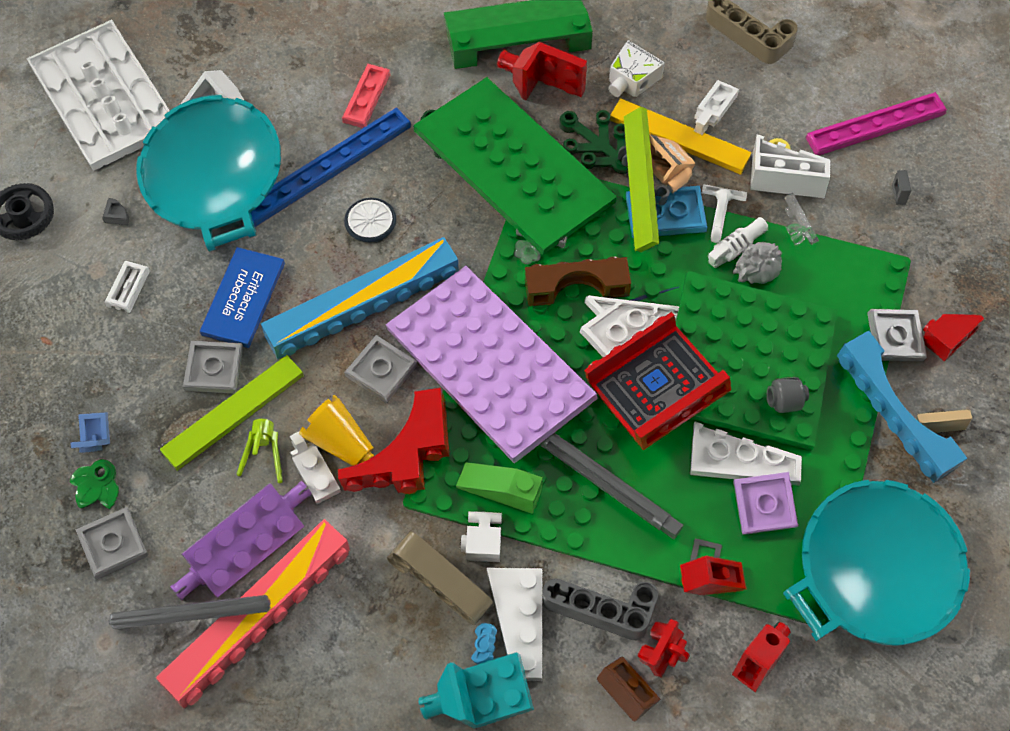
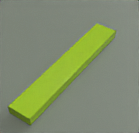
[624,107,659,252]
[160,355,304,471]

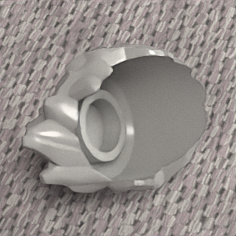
[733,242,782,284]

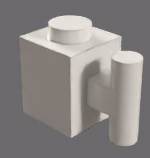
[461,511,502,562]

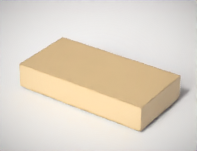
[915,410,972,433]

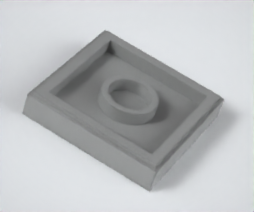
[867,309,927,361]
[344,335,418,403]
[183,341,243,394]
[76,507,148,580]

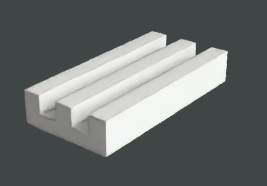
[105,261,150,313]

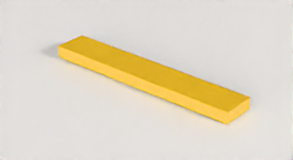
[610,98,752,175]

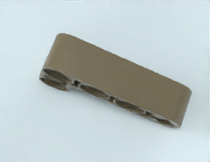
[706,0,798,64]
[387,532,493,625]

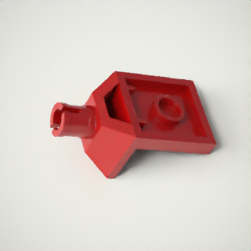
[497,42,587,101]

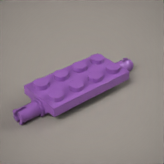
[170,481,312,601]

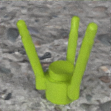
[237,419,283,484]

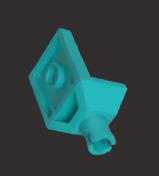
[419,652,534,729]

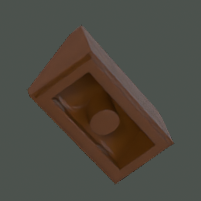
[597,656,661,721]

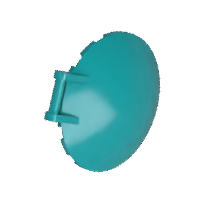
[136,95,281,252]
[783,480,970,645]

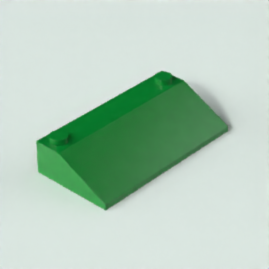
[443,0,593,69]

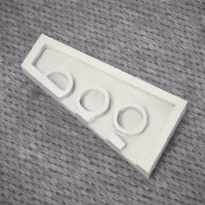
[690,421,802,486]
[487,568,542,681]

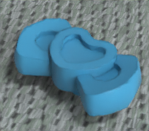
[471,623,497,664]

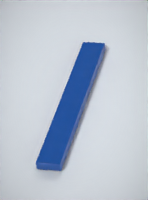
[251,107,411,227]

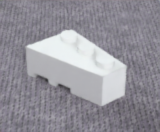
[750,134,830,198]

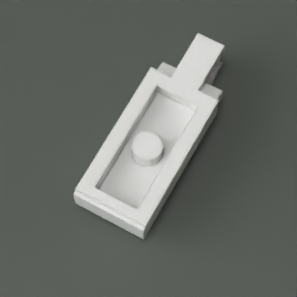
[694,80,739,135]
[290,432,341,504]

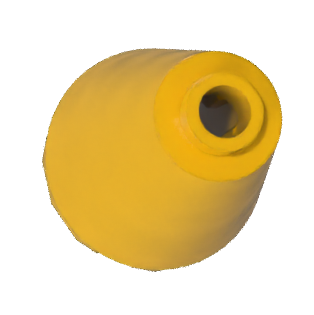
[299,395,374,466]

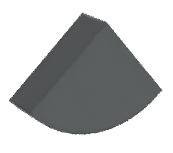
[102,198,129,225]

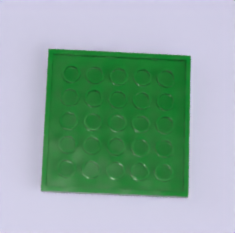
[676,271,837,451]

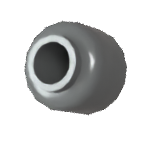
[767,377,809,413]

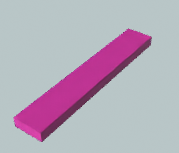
[806,92,947,156]

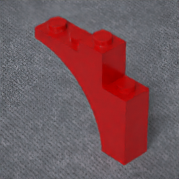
[338,388,449,494]

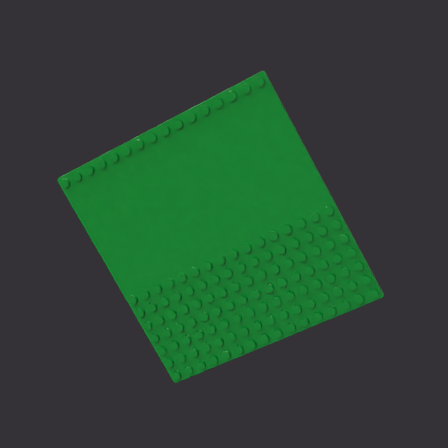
[403,179,911,625]

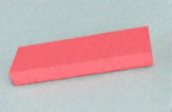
[342,64,390,128]

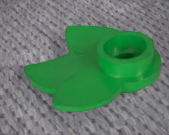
[69,459,119,509]

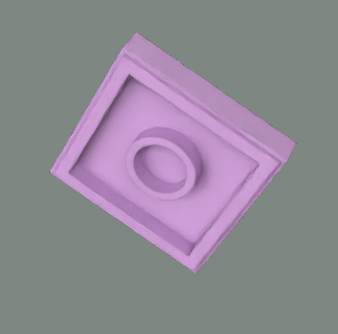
[733,472,798,535]

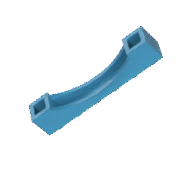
[837,331,967,483]

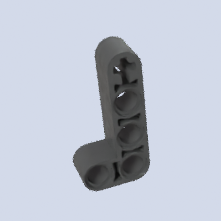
[542,579,658,640]

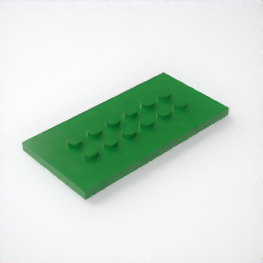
[414,77,617,255]

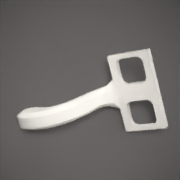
[702,184,747,243]

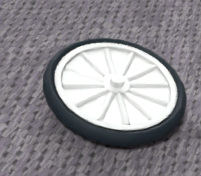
[344,197,396,243]

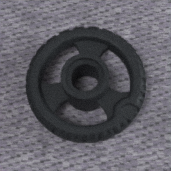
[0,183,54,241]

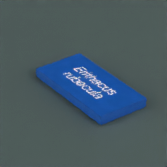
[200,247,285,348]

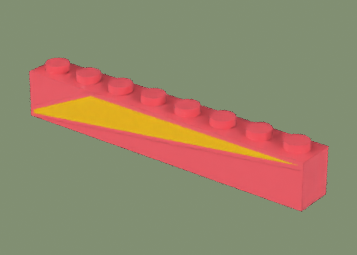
[156,519,350,709]

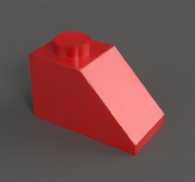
[923,314,984,362]
[680,556,746,595]

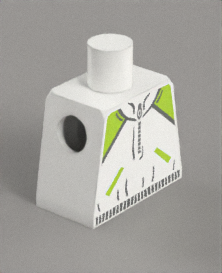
[609,40,664,97]

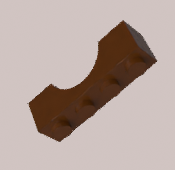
[525,257,631,306]

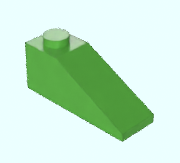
[456,463,543,514]

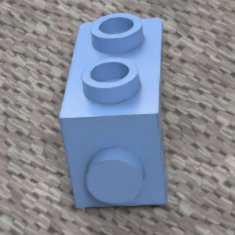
[71,412,110,453]

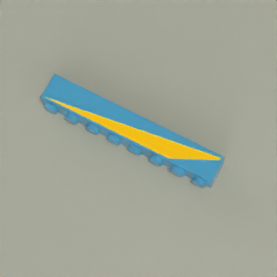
[261,237,459,359]

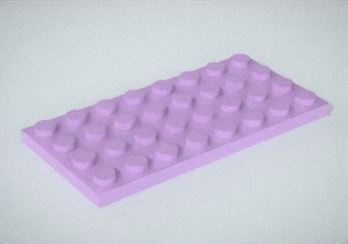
[386,266,597,463]

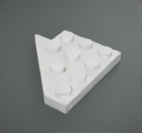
[580,296,679,357]

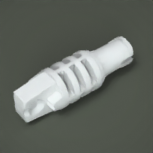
[708,217,768,268]

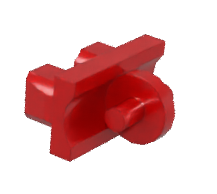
[638,619,690,678]

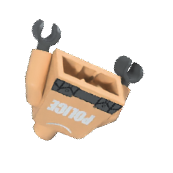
[618,134,695,206]

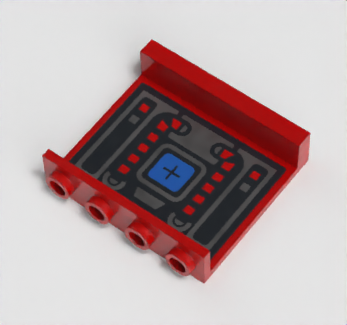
[584,312,731,450]

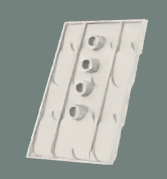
[27,20,170,171]

